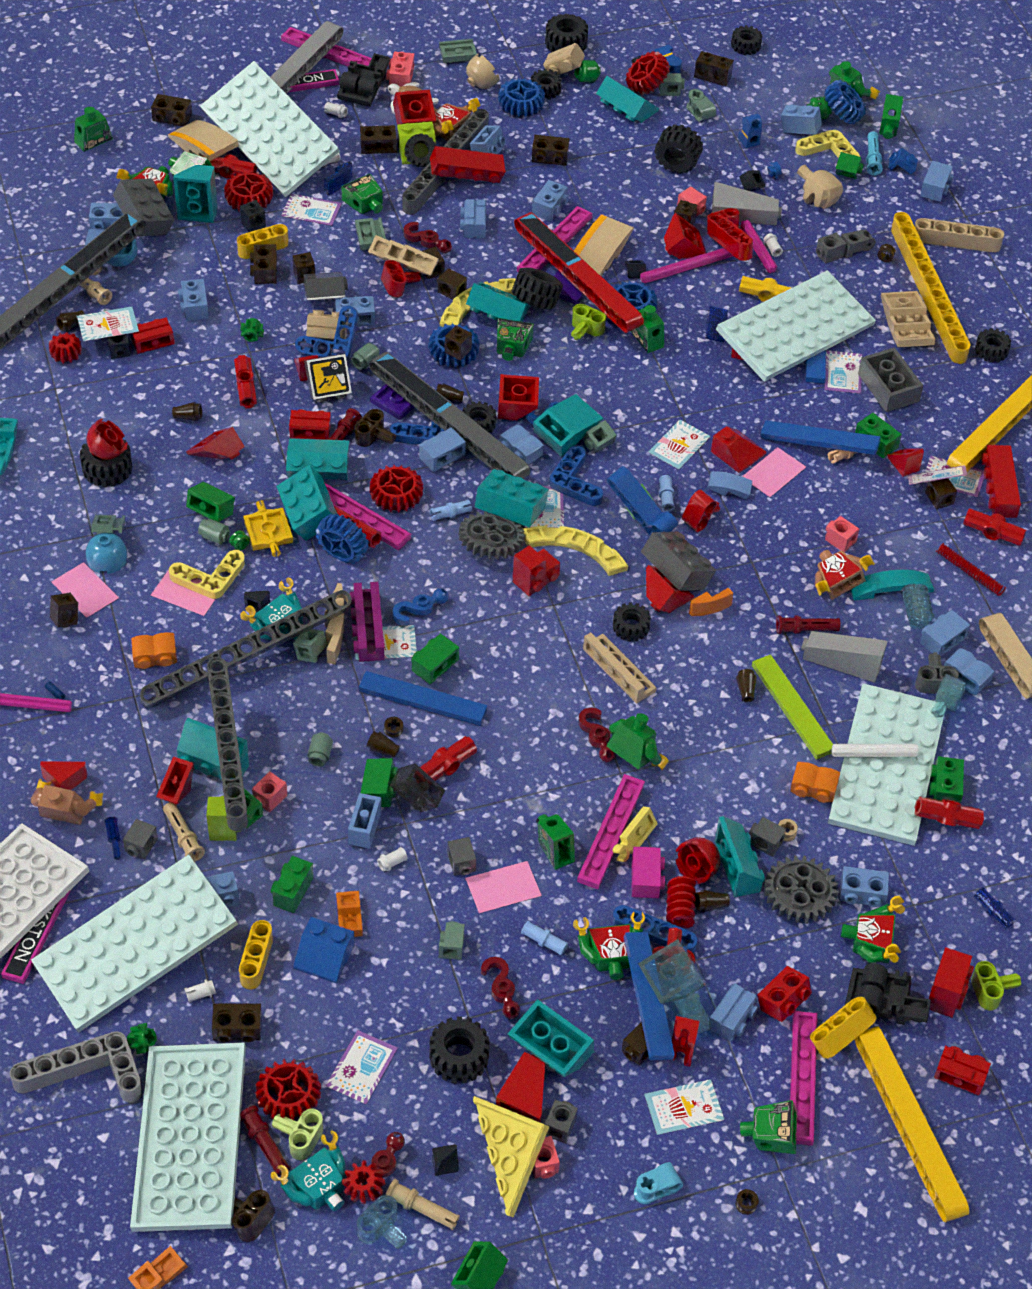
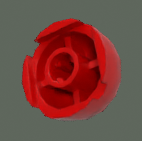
[86,419,128,460]
[676,837,721,884]

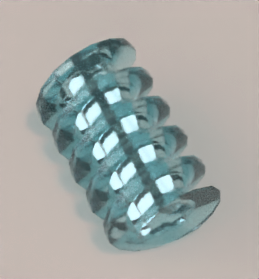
[901,584,934,629]

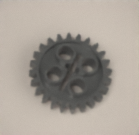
[458,511,525,560]
[764,855,838,924]

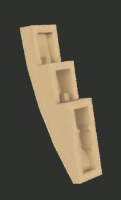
[368,235,439,276]
[324,583,345,665]

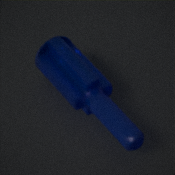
[104,817,121,860]

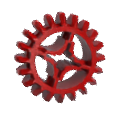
[625,51,670,95]
[224,171,273,212]
[369,464,424,513]
[255,1059,321,1121]

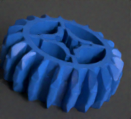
[498,78,545,117]
[824,80,866,124]
[614,280,658,310]
[428,322,480,368]
[315,513,369,564]

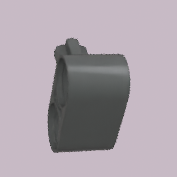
[915,652,959,694]

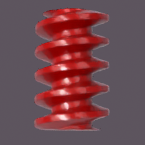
[666,876,696,929]

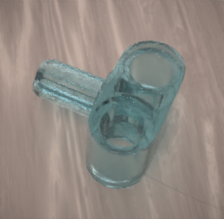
[931,674,966,718]
[670,991,711,1035]
[357,1195,407,1249]

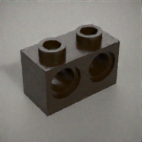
[694,51,734,86]
[151,94,192,126]
[360,125,397,154]
[531,134,570,166]
[250,244,277,284]
[212,1003,262,1042]

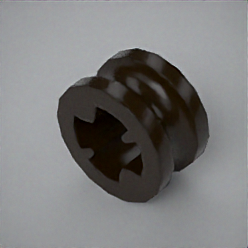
[877,244,896,262]
[384,716,403,738]
[735,1189,759,1215]

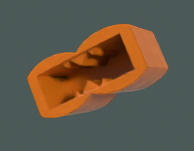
[131,632,177,669]
[790,762,840,803]

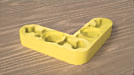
[795,130,860,158]
[169,550,245,599]

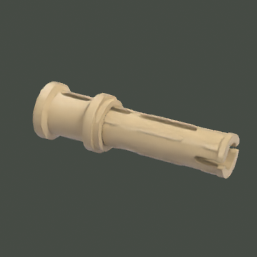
[80,278,112,305]
[163,802,205,862]
[385,1179,460,1230]

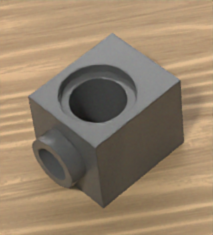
[816,232,847,264]
[749,817,786,857]
[123,819,158,860]
[447,837,476,876]
[545,1099,578,1143]

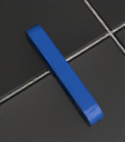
[612,905,697,953]

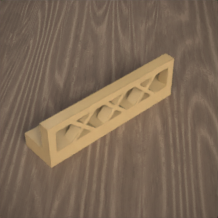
[583,632,657,704]

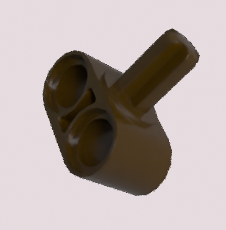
[355,409,396,447]
[232,1189,275,1242]

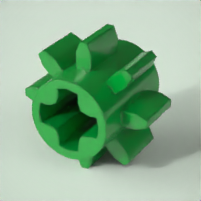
[240,318,264,342]
[127,1023,157,1054]

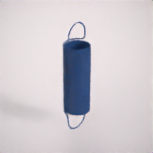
[43,679,67,700]

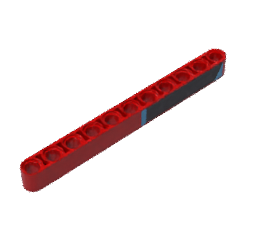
[514,212,644,333]

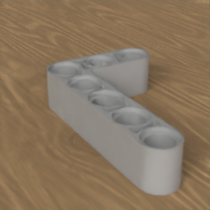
[10,1031,142,1103]

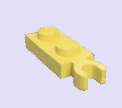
[612,806,658,862]

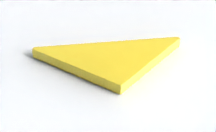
[473,1096,549,1217]

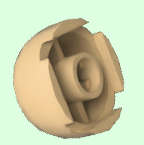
[466,54,500,89]

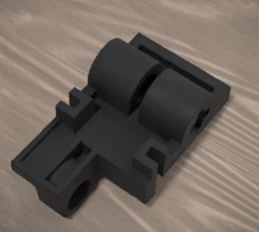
[337,53,391,107]
[845,963,931,1025]

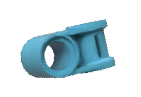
[634,1162,683,1204]

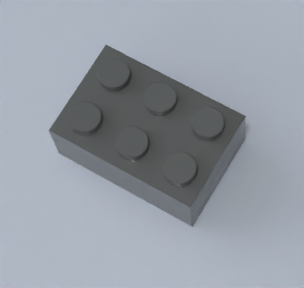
[113,178,174,237]
[858,347,923,412]
[641,531,717,591]

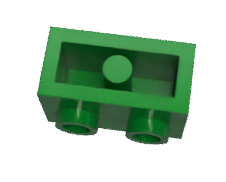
[855,412,902,458]
[186,481,235,522]
[411,633,459,685]
[929,756,964,803]
[360,758,399,807]
[271,856,314,913]
[450,1241,508,1289]

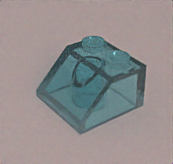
[638,939,707,1004]

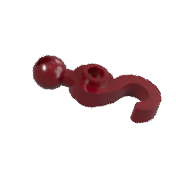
[404,222,452,254]
[578,707,616,762]
[481,957,521,1019]
[360,1132,405,1201]

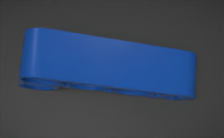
[607,466,678,536]

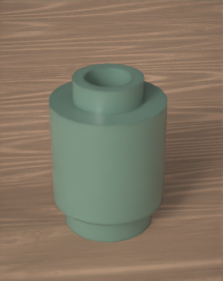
[351,343,380,370]
[198,519,230,544]
[307,732,333,767]

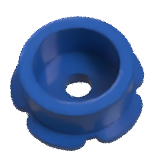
[767,161,782,179]

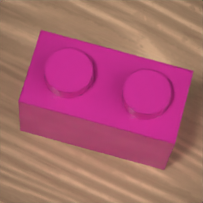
[632,847,665,898]

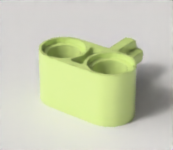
[272,1109,323,1160]

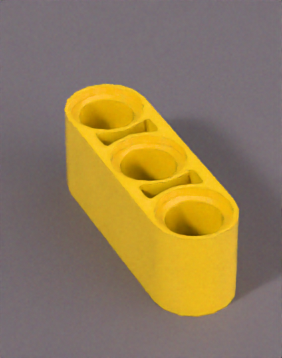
[237,224,289,259]
[239,920,273,990]
[810,997,876,1058]

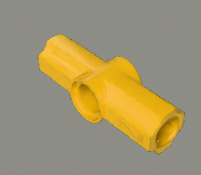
[739,276,791,302]

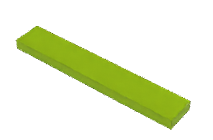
[752,654,833,760]

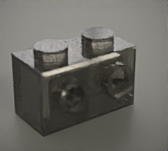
[390,763,445,813]

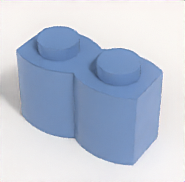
[499,424,544,465]
[944,648,994,695]

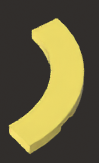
[440,278,516,327]
[523,525,628,576]

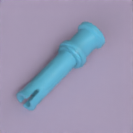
[866,132,883,176]

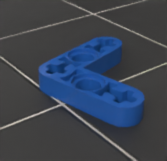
[295,306,358,360]
[390,400,452,445]
[549,446,603,506]

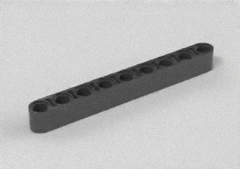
[402,109,489,215]
[207,657,248,831]

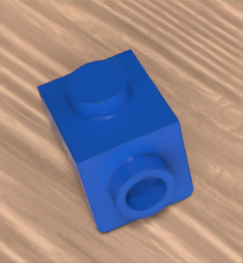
[888,148,918,174]

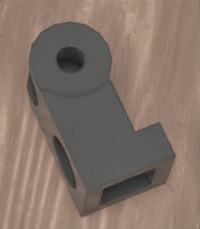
[841,230,876,258]

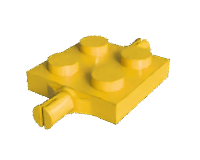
[243,500,293,557]

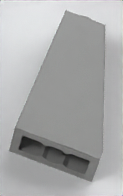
[712,182,782,225]
[801,631,888,683]

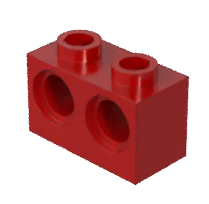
[757,966,812,1022]

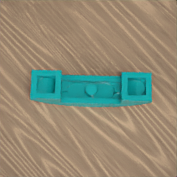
[0,418,18,475]
[851,570,934,601]

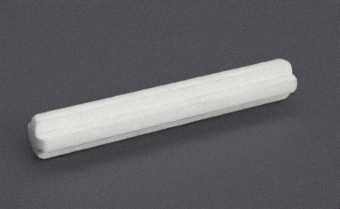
[832,744,919,757]

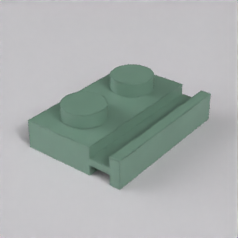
[439,39,477,63]
[355,217,386,250]
[92,514,125,534]

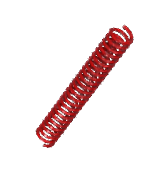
[936,543,1006,596]

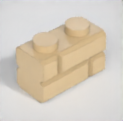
[543,43,585,75]
[306,310,348,340]

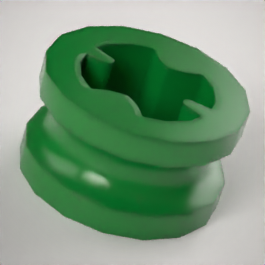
[229,530,250,551]

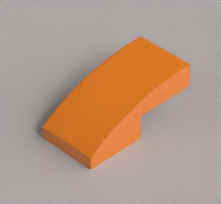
[689,588,733,616]
[336,891,363,937]
[128,1246,188,1289]

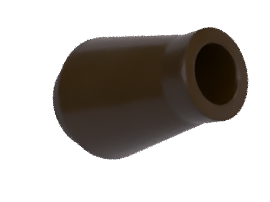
[56,310,85,332]
[436,383,464,403]
[172,402,203,421]
[736,669,757,702]
[366,731,400,758]
[694,890,730,913]

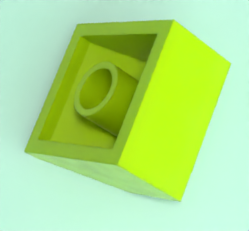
[397,122,436,164]

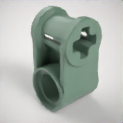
[686,89,716,122]

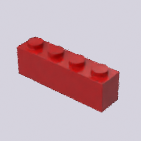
[430,146,506,183]
[981,445,1021,518]

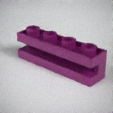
[350,582,384,662]

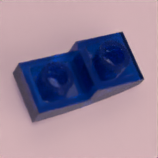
[324,161,352,196]
[705,306,728,342]

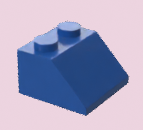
[293,917,355,984]

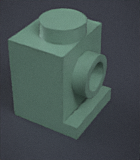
[659,73,684,96]
[584,420,617,453]
[293,629,328,663]
[439,921,465,960]

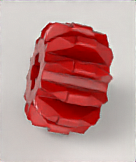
[49,332,82,364]
[342,1160,385,1205]

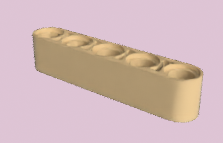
[915,218,1004,252]
[979,613,1032,699]

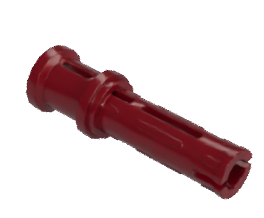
[329,408,362,440]
[776,615,841,634]
[240,1105,291,1177]

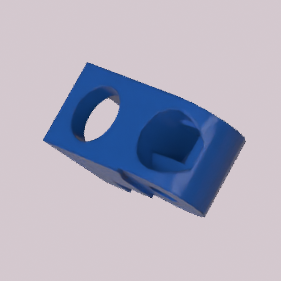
[655,44,682,73]
[738,113,762,149]

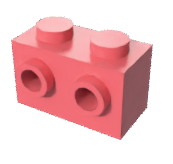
[386,52,414,87]

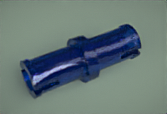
[974,887,1016,930]

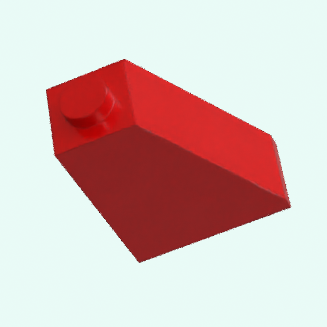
[496,1052,545,1123]

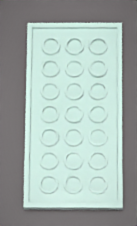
[200,61,340,197]
[716,270,876,382]
[828,684,946,846]
[31,855,238,1033]
[130,1043,246,1232]

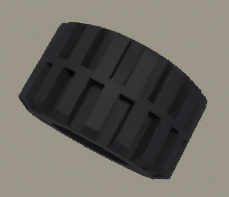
[545,14,588,53]
[654,124,703,174]
[511,268,563,309]
[80,440,133,487]
[429,1016,490,1084]

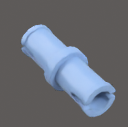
[659,475,675,512]
[430,499,472,521]
[521,921,568,956]

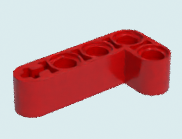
[707,208,753,261]

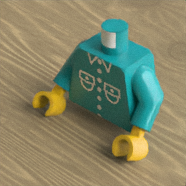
[240,577,304,640]
[271,1131,346,1211]

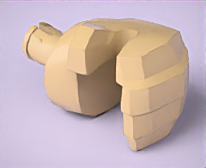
[797,165,843,209]

